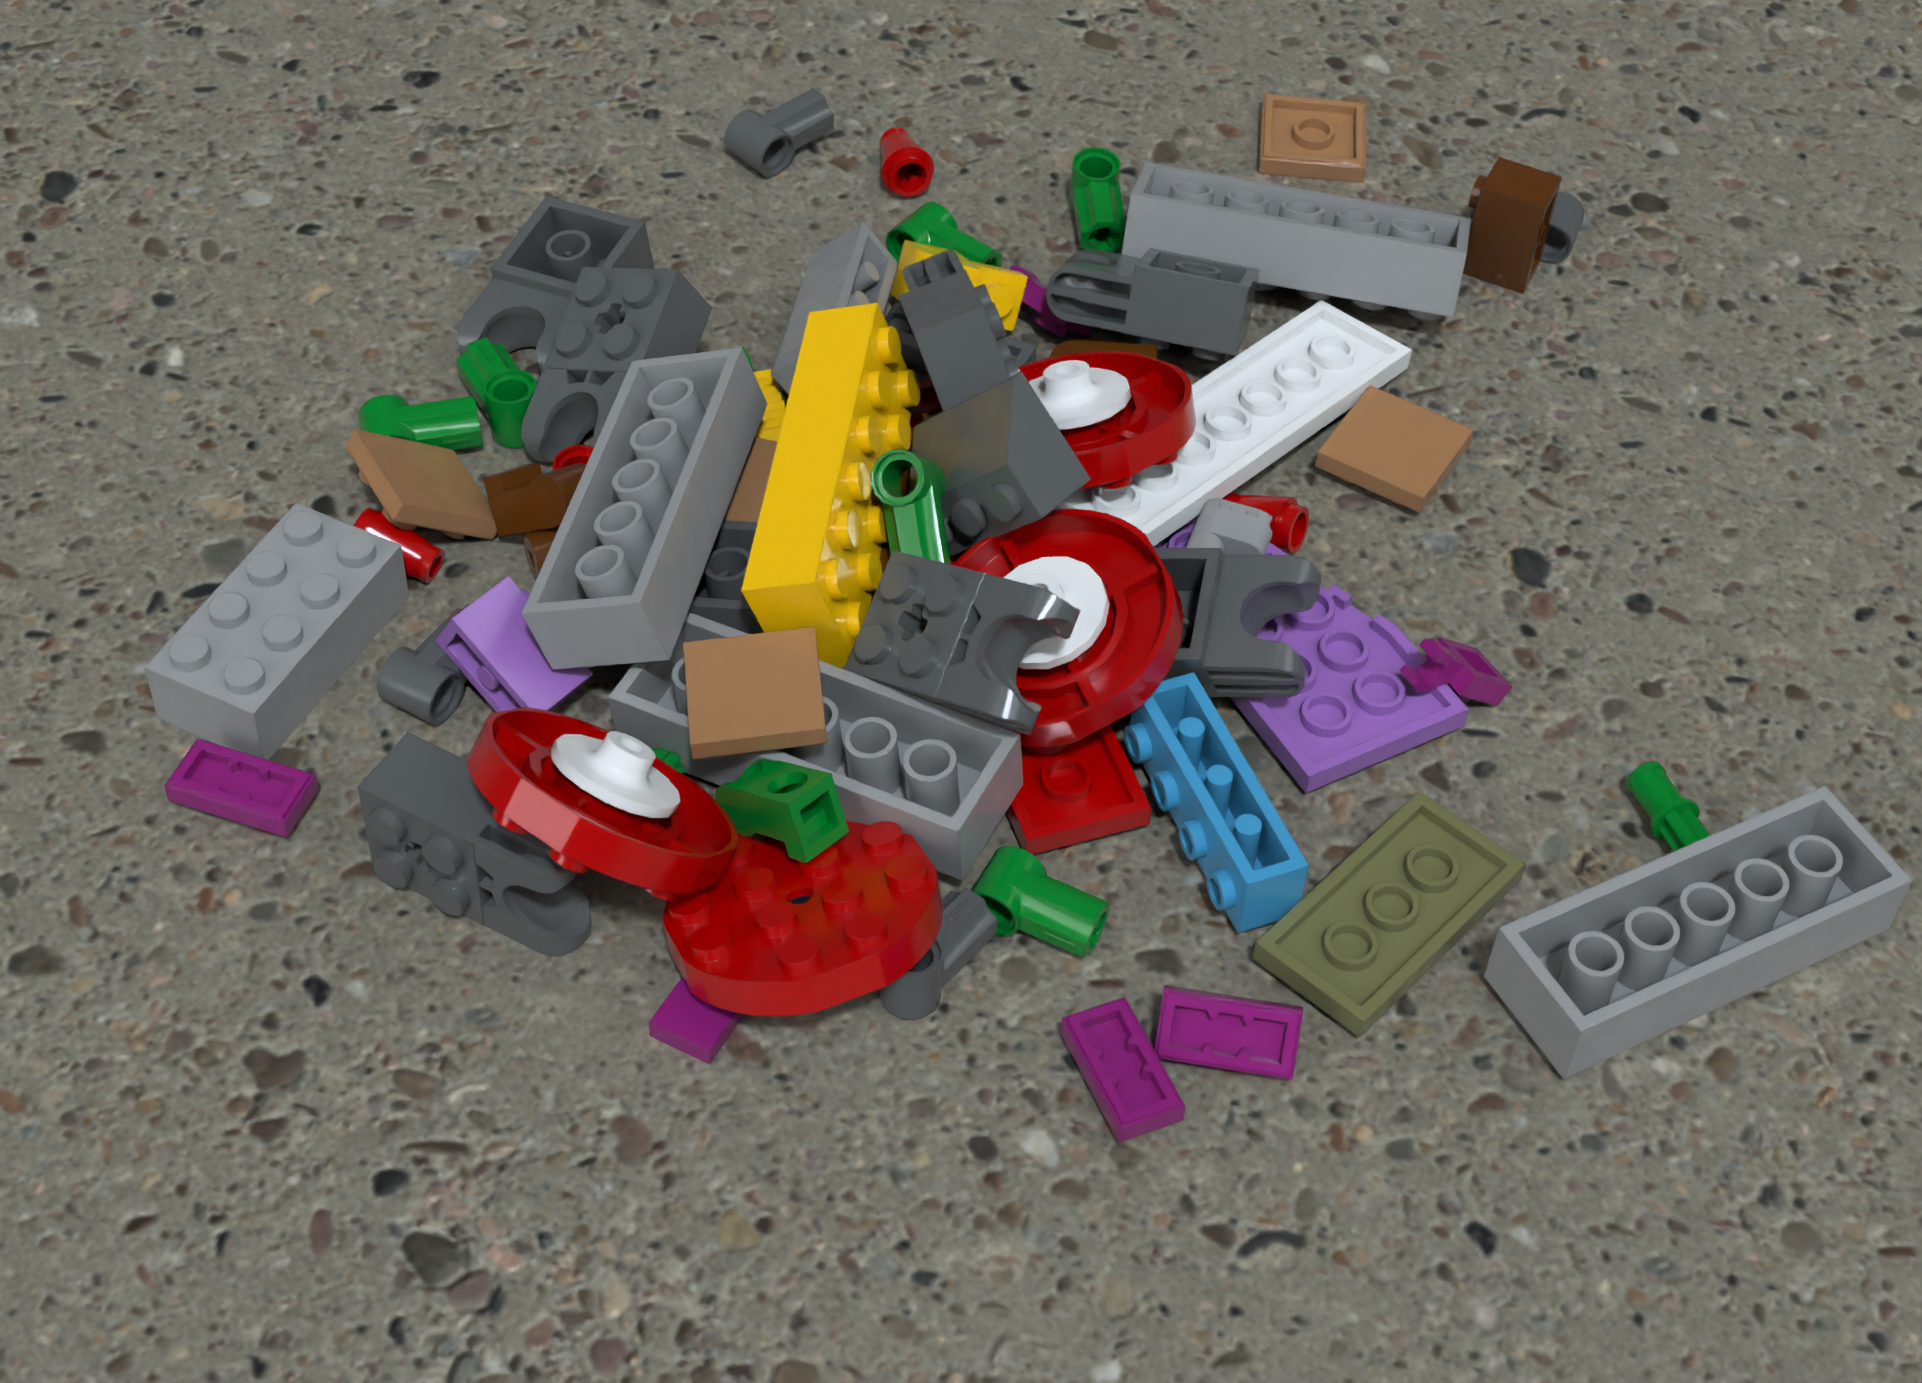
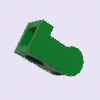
[715,759,849,863]

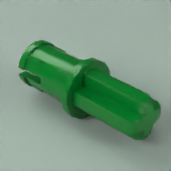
[1626,762,1711,852]

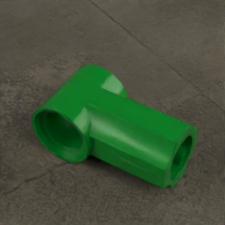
[1069,147,1126,253]
[886,202,1002,268]
[456,337,537,448]
[358,395,482,450]
[871,449,951,564]
[971,846,1111,958]

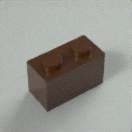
[1463,157,1562,294]

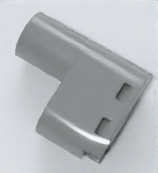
[1185,498,1273,555]

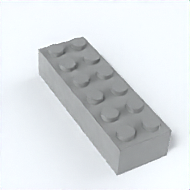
[1122,162,1471,320]
[521,347,767,670]
[608,612,1023,881]
[1484,786,1912,1079]

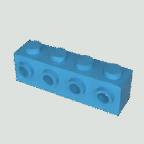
[1124,672,1309,933]

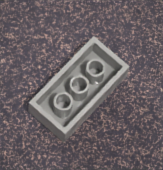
[144,503,409,760]

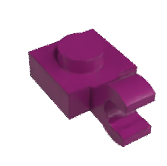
[1009,266,1094,338]
[1400,637,1512,706]

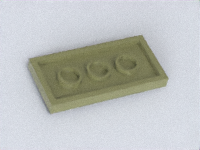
[1253,791,1526,1037]

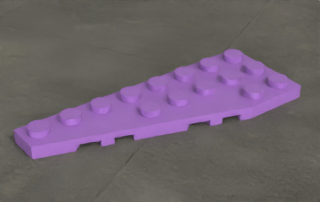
[1153,514,1469,793]

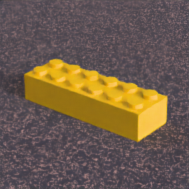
[741,303,920,668]

